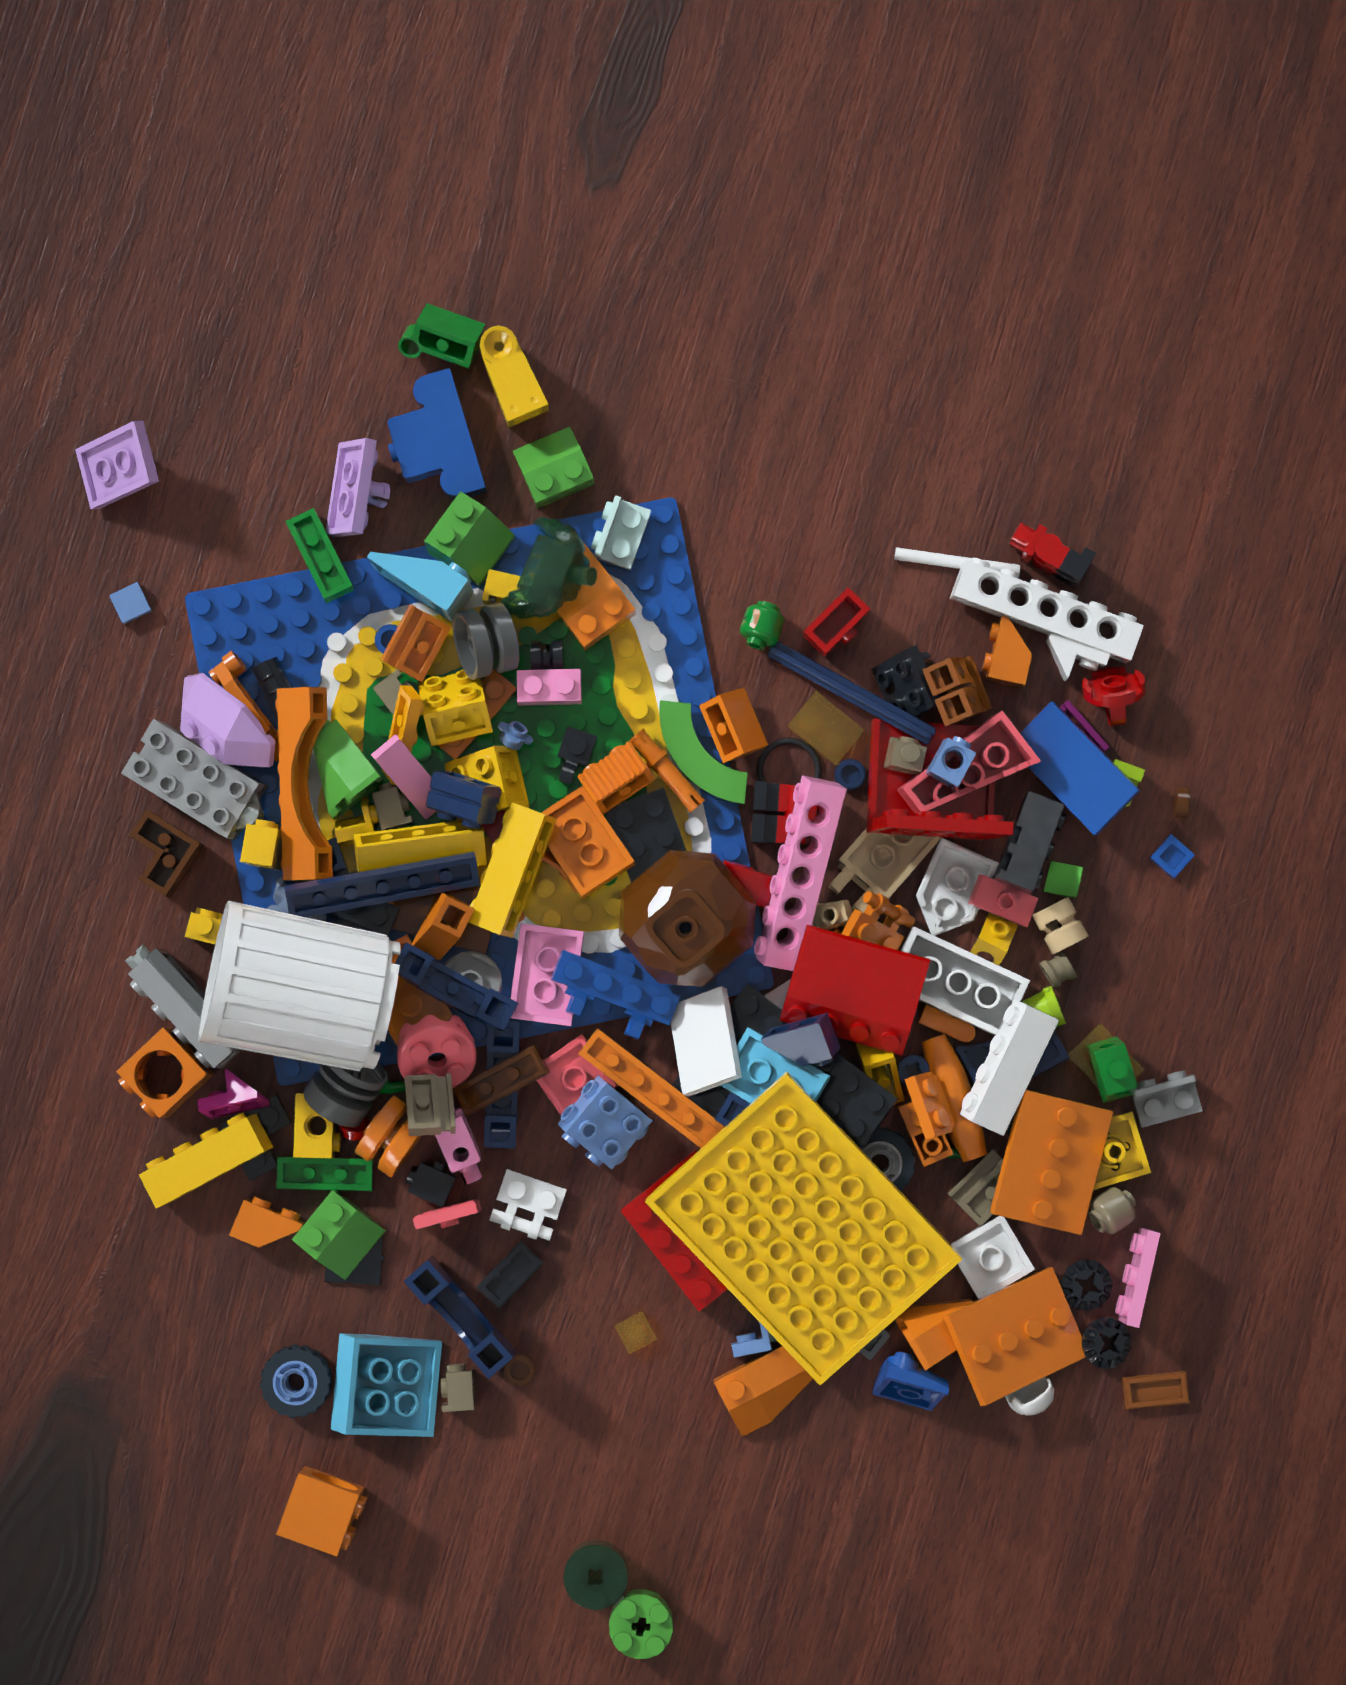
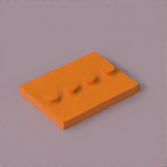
[990,1090,1113,1235]
[943,1267,1085,1406]

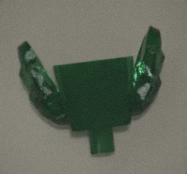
[500,517,597,619]

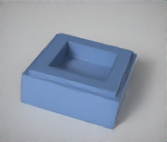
[109,582,152,624]

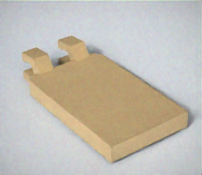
[828,828,942,913]

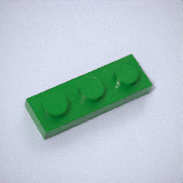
[285,508,354,604]
[276,1156,374,1191]

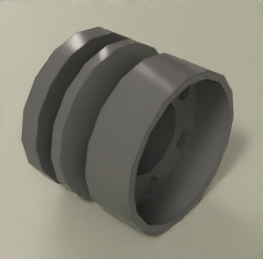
[303,1062,388,1127]

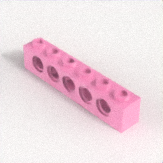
[754,775,847,971]

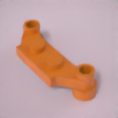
[209,650,279,762]

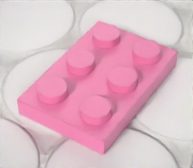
[511,923,584,1026]
[1115,1227,1160,1328]

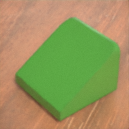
[1043,861,1083,899]

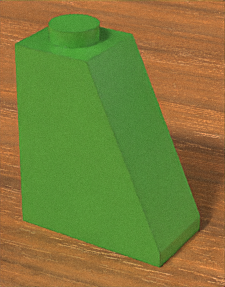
[313,719,385,820]

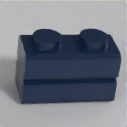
[426,771,502,829]

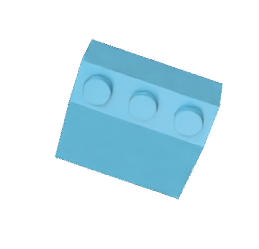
[367,552,474,623]
[331,1333,442,1437]

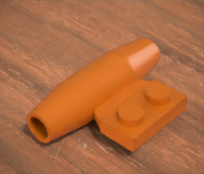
[904,1034,987,1163]

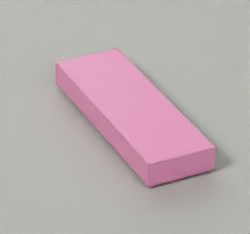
[371,734,436,820]

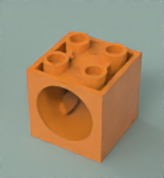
[116,1027,215,1118]
[276,1466,367,1556]

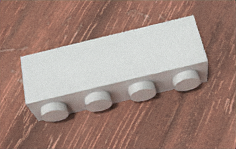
[960,999,1059,1136]

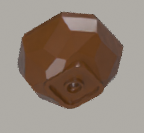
[618,850,757,987]

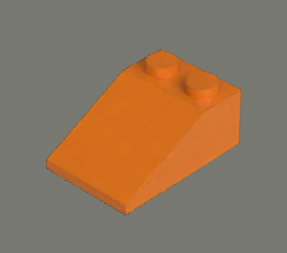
[530,538,636,651]

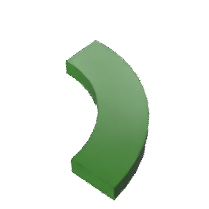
[659,700,748,805]

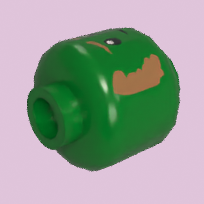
[740,601,785,650]

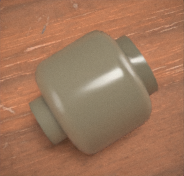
[1088,1187,1136,1234]

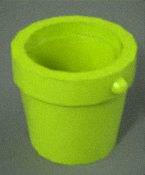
[1022,986,1066,1027]

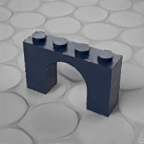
[404,1256,517,1379]

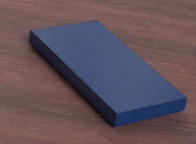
[1020,701,1141,836]

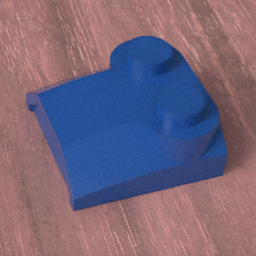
[872,1352,949,1411]

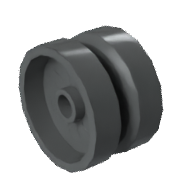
[453,602,519,680]

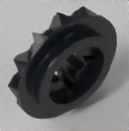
[1061,1259,1113,1311]
[1082,1317,1132,1369]

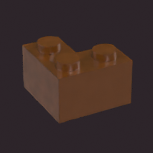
[129,809,205,898]

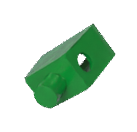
[1086,1036,1138,1103]

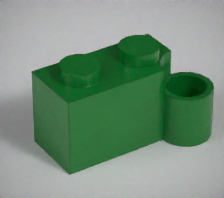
[398,303,486,368]

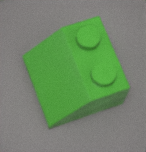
[513,427,595,509]
[424,491,515,586]
[292,1190,386,1280]

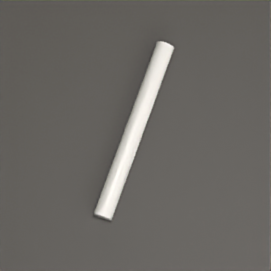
[894,547,1020,574]

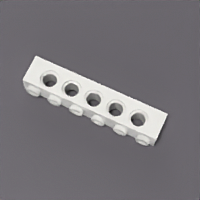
[949,558,1144,663]

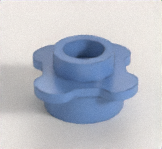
[498,721,533,750]

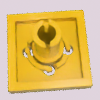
[1093,1111,1151,1190]

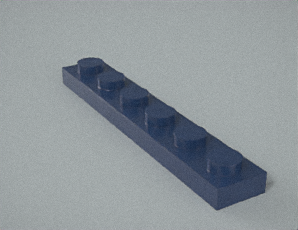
[284,852,480,917]

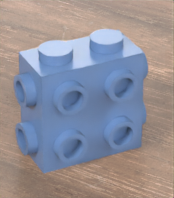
[558,1075,653,1170]

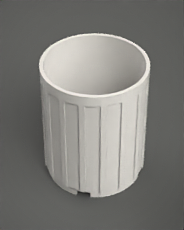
[198,901,401,1072]

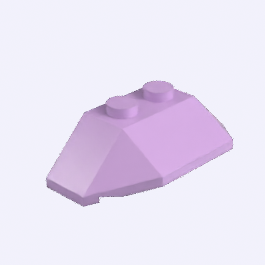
[180,673,275,768]

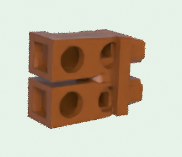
[922,656,993,726]

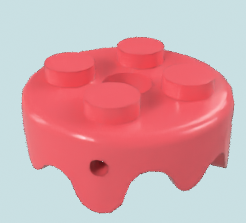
[396,1015,477,1088]

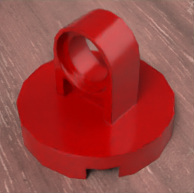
[1082,666,1145,727]

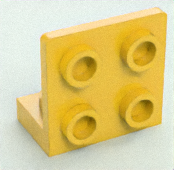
[418,669,493,746]
[445,746,530,821]

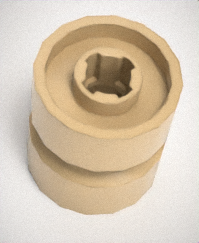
[1032,897,1089,955]

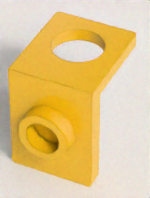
[970,913,1018,966]

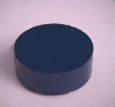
[834,759,866,791]

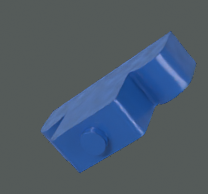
[387,368,487,500]

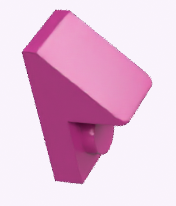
[197,1069,270,1119]

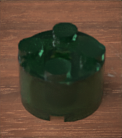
[563,1540,628,1611]

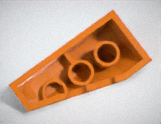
[713,1345,813,1437]

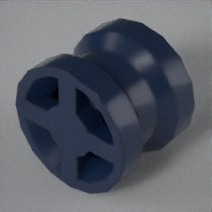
[897,1055,930,1085]

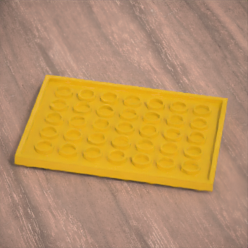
[645,1071,962,1385]

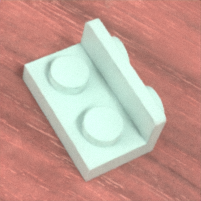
[591,495,651,571]

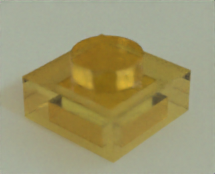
[614,1311,657,1354]

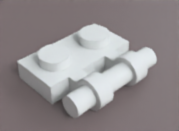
[489,1169,567,1241]

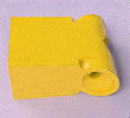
[480,325,549,428]

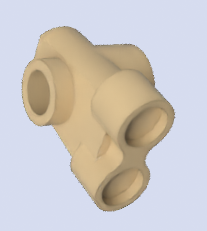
[812,900,853,930]

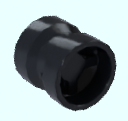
[531,640,564,670]

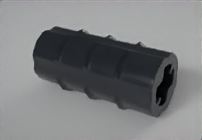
[252,657,293,720]

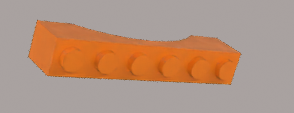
[275,687,333,880]

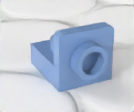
[731,1322,776,1357]

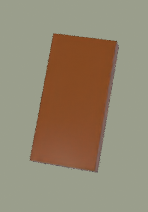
[1122,1370,1190,1410]

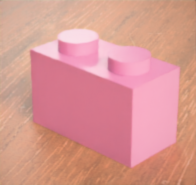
[517,669,582,706]

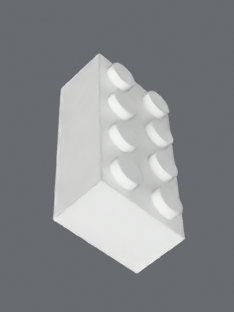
[901,927,1030,1036]

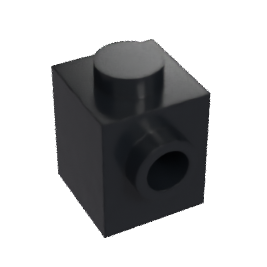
[406,1159,457,1207]

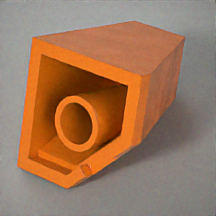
[895,1299,973,1370]

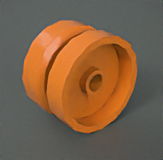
[354,1095,422,1177]

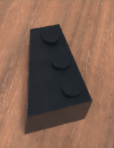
[993,791,1066,894]

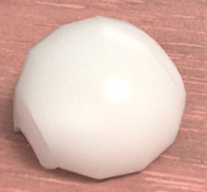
[1005,1377,1054,1416]

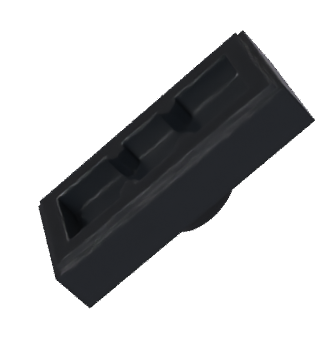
[477,1241,544,1309]

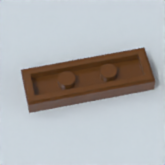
[452,1045,550,1117]

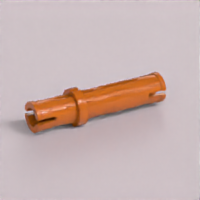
[628,728,705,813]

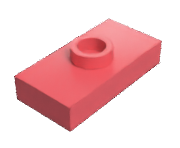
[968,874,1039,927]

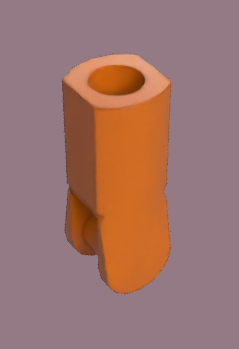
[918,1004,976,1042]

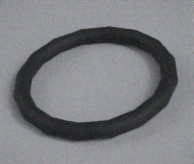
[757,737,822,782]

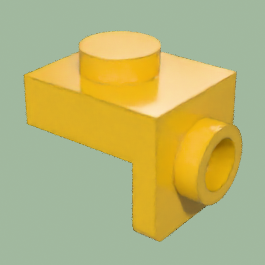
[335,796,380,844]

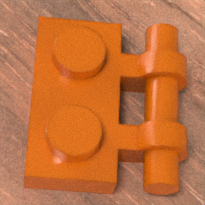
[841,891,915,950]

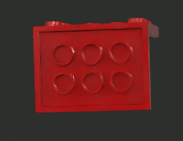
[866,718,1014,840]

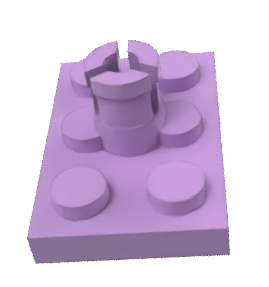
[75,420,159,509]
[326,438,390,537]

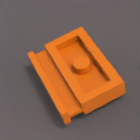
[380,605,451,682]

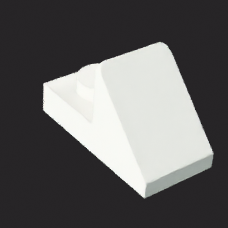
[1046,632,1111,681]

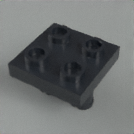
[871,645,947,717]

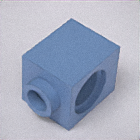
[926,736,976,789]

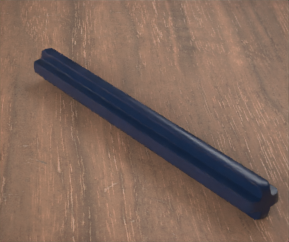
[768,641,936,744]

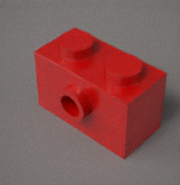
[802,587,870,658]

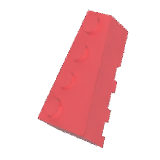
[897,711,1041,813]

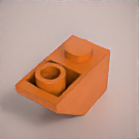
[982,616,1032,688]
[411,892,475,961]
[896,1101,953,1167]
[229,1196,305,1248]

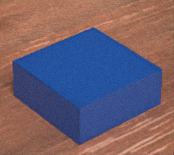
[1149,834,1195,879]

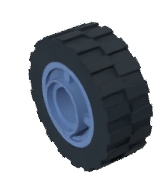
[260,1344,333,1418]

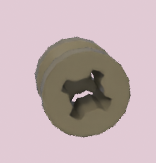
[1039,951,1077,990]

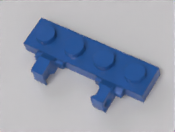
[550,950,681,1039]

